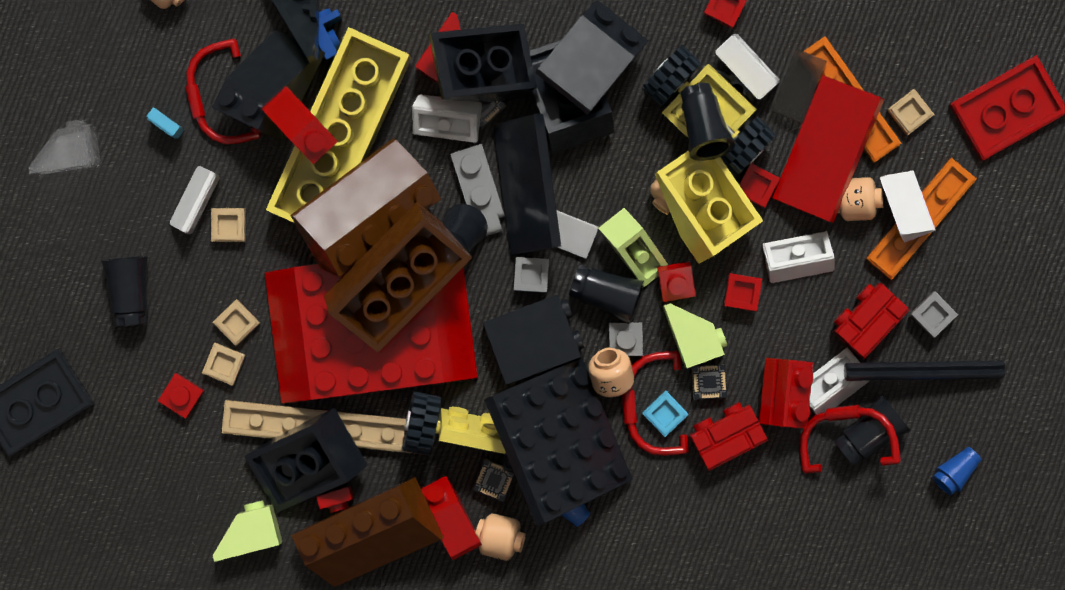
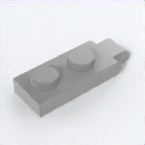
[450,144,505,236]

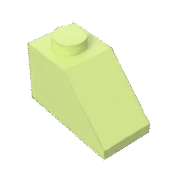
[598,208,668,287]
[662,304,727,368]
[213,500,282,562]

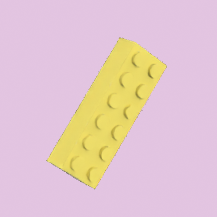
[266,27,411,223]

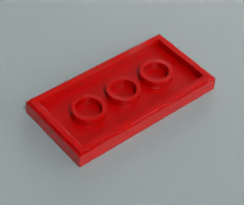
[772,75,884,223]

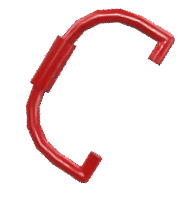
[185,38,262,144]
[622,351,689,456]
[800,405,901,473]

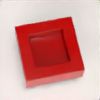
[703,0,747,29]
[739,163,780,208]
[657,261,696,302]
[723,273,762,311]
[158,373,205,419]
[316,486,355,513]

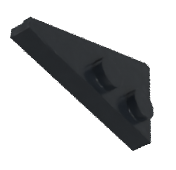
[272,0,319,65]

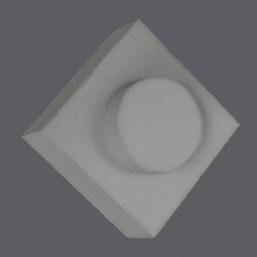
[514,257,549,292]
[910,291,958,338]
[609,322,643,356]

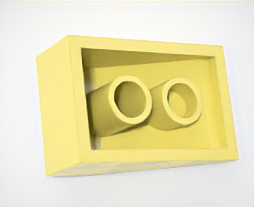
[655,150,763,264]

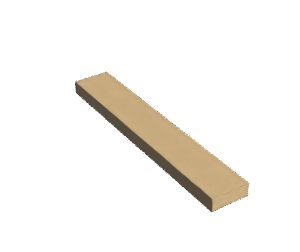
[222,400,417,454]

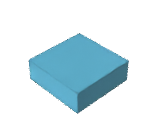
[146,107,185,139]
[642,390,689,437]

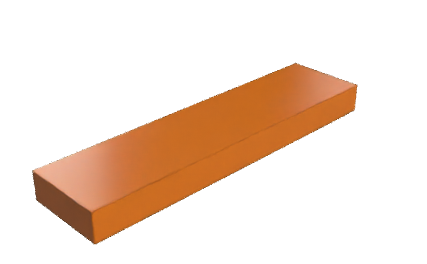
[797,36,902,163]
[865,157,977,280]

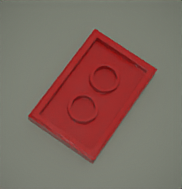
[949,55,1065,161]

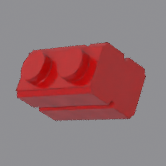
[832,283,910,359]
[759,358,814,429]
[689,402,768,471]

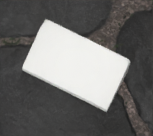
[716,34,780,99]
[412,94,482,143]
[170,166,220,234]
[880,171,936,243]
[557,211,599,259]
[762,231,835,283]
[809,348,869,415]

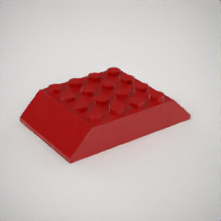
[265,264,478,403]

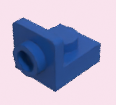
[319,8,342,63]

